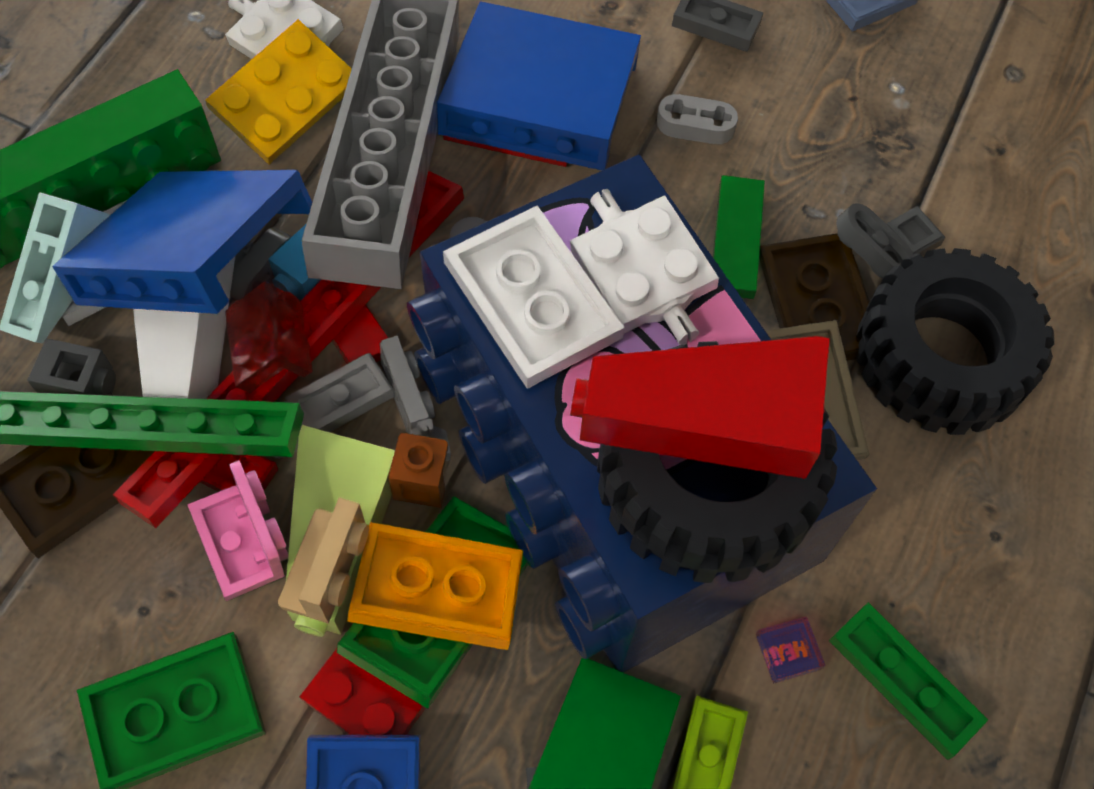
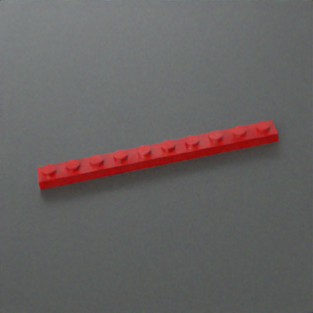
[113,171,464,528]

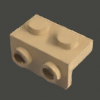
[278,498,369,623]

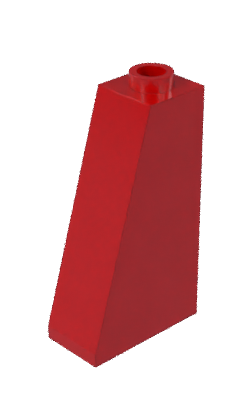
[570,336,830,479]

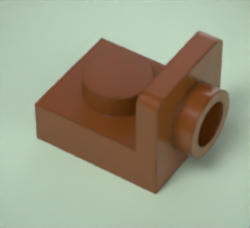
[388,433,448,508]

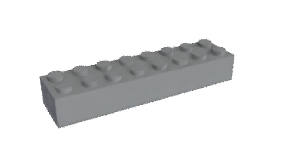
[301,0,459,289]

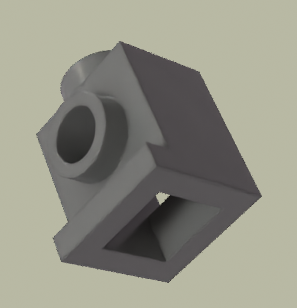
[27,338,116,395]

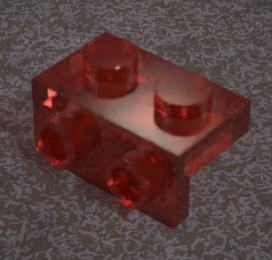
[225,281,313,393]

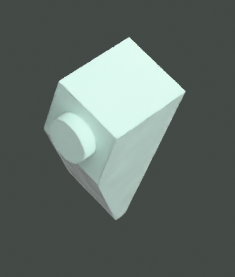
[0,192,110,344]

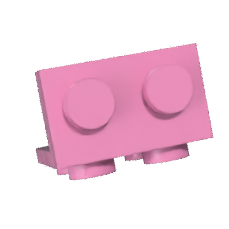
[187,460,288,601]

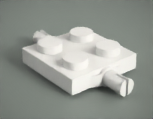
[225,0,343,59]
[570,189,719,345]

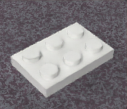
[443,205,625,389]

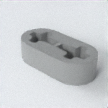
[656,94,738,144]

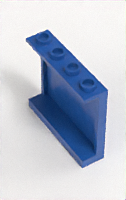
[437,1,641,170]
[52,170,313,314]

